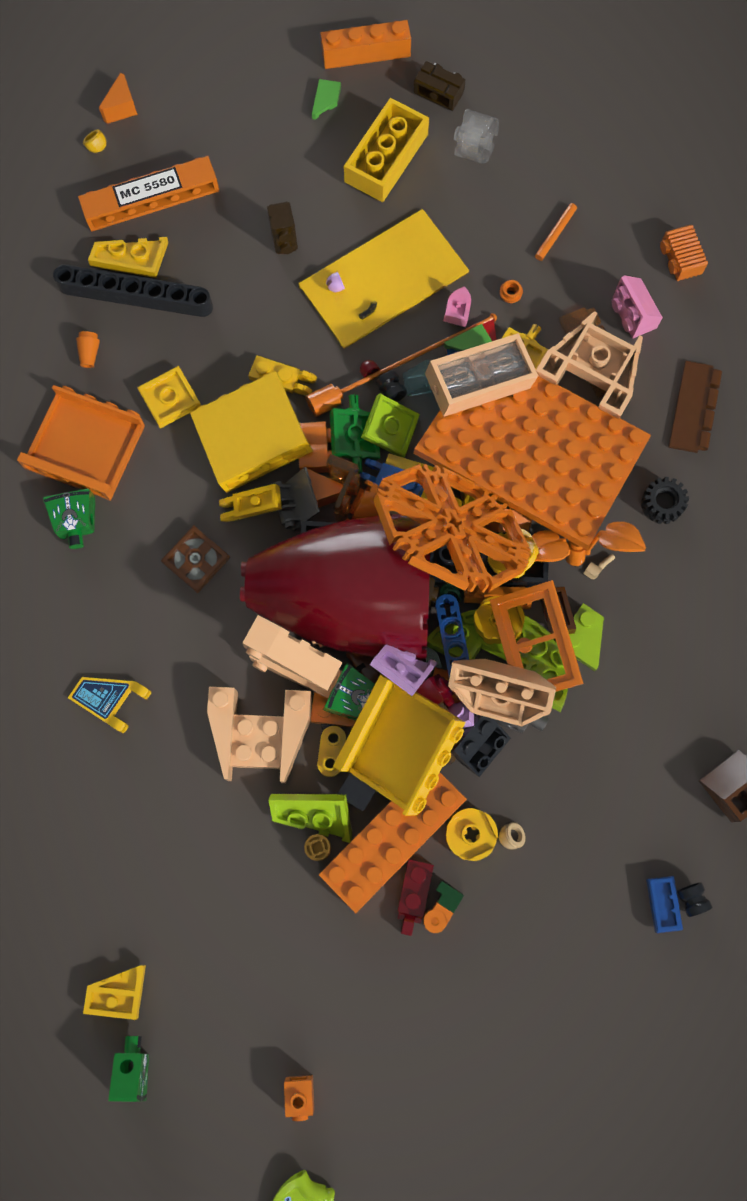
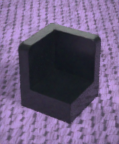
[338,773,376,811]

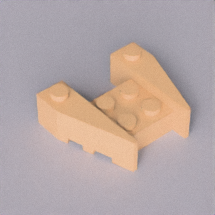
[536,311,643,419]
[243,615,342,698]
[207,687,313,784]

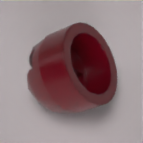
[360,359,380,380]

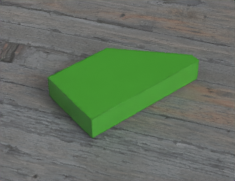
[312,79,341,119]
[443,324,492,351]

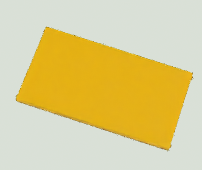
[298,209,469,349]

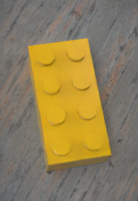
[344,98,429,202]

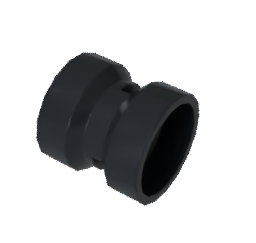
[376,371,407,402]
[677,882,713,917]

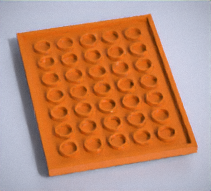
[413,376,651,550]

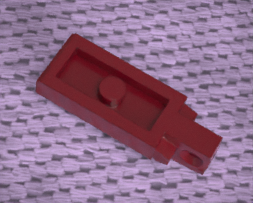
[398,859,434,936]

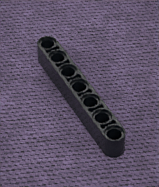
[53,265,213,317]

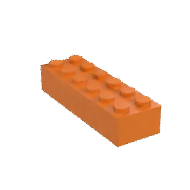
[319,772,467,914]

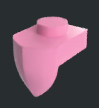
[443,286,471,327]

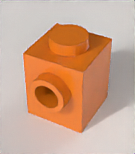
[284,1075,314,1121]

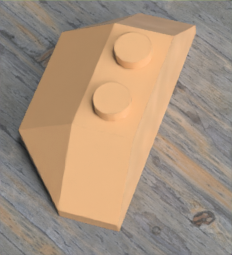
[448,659,556,727]

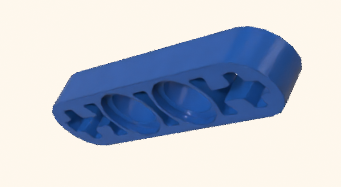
[436,594,469,679]

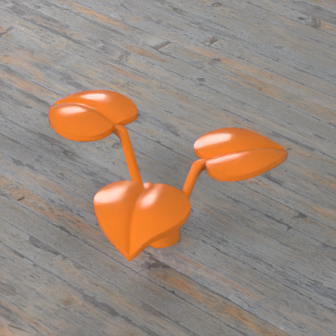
[532,522,646,566]

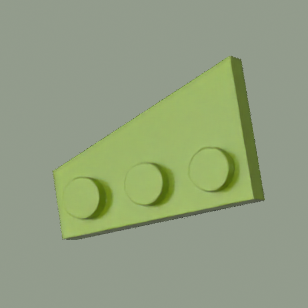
[268,794,352,843]

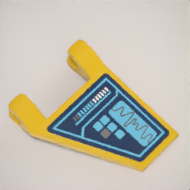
[68,677,151,733]

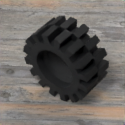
[641,477,689,524]

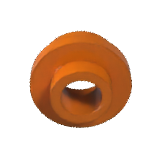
[499,280,523,303]

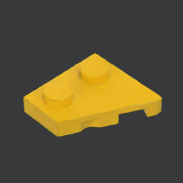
[83,965,146,1020]

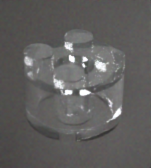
[454,109,499,164]

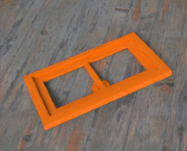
[490,580,584,692]

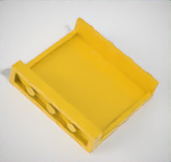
[190,371,313,493]
[333,675,466,816]

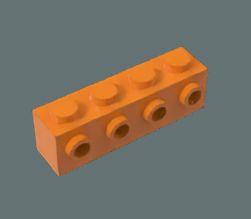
[321,20,411,69]

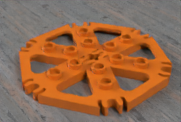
[373,464,531,593]

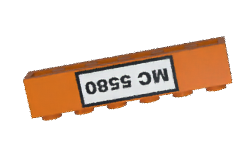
[78,156,219,232]

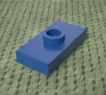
[646,876,683,933]

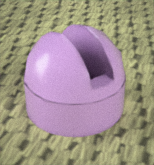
[326,272,345,292]

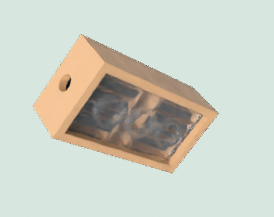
[425,333,538,417]

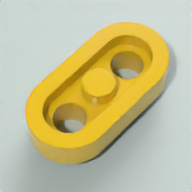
[317,726,346,777]

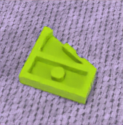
[556,603,604,671]

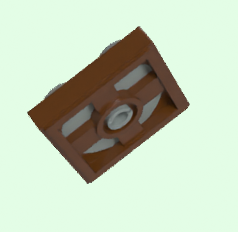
[161,525,230,593]

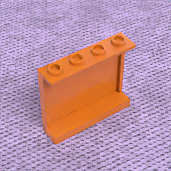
[17,385,145,501]

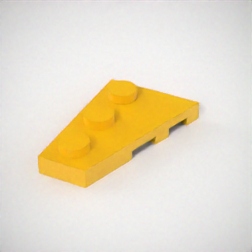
[88,237,168,278]

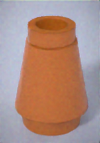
[76,331,100,368]

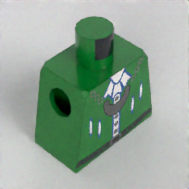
[43,489,95,549]
[323,664,375,721]
[108,1036,149,1102]

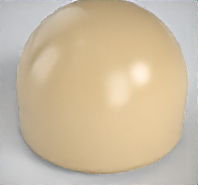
[499,822,525,850]

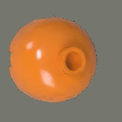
[346,480,379,520]

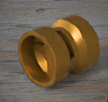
[304,834,331,861]

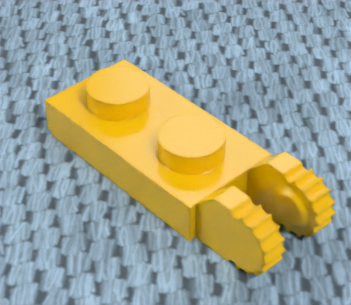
[248,355,317,396]
[219,484,282,522]

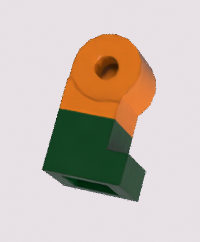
[423,880,464,933]

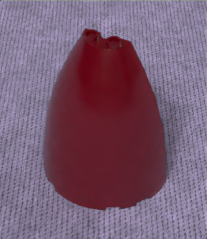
[240,514,430,662]

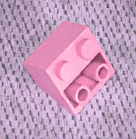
[611,275,663,339]

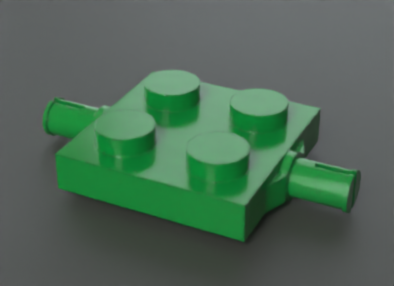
[330,394,380,474]

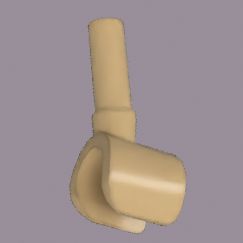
[583,554,615,579]

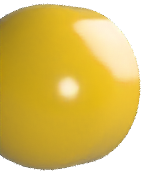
[83,129,107,153]

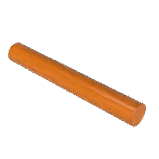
[535,203,577,261]

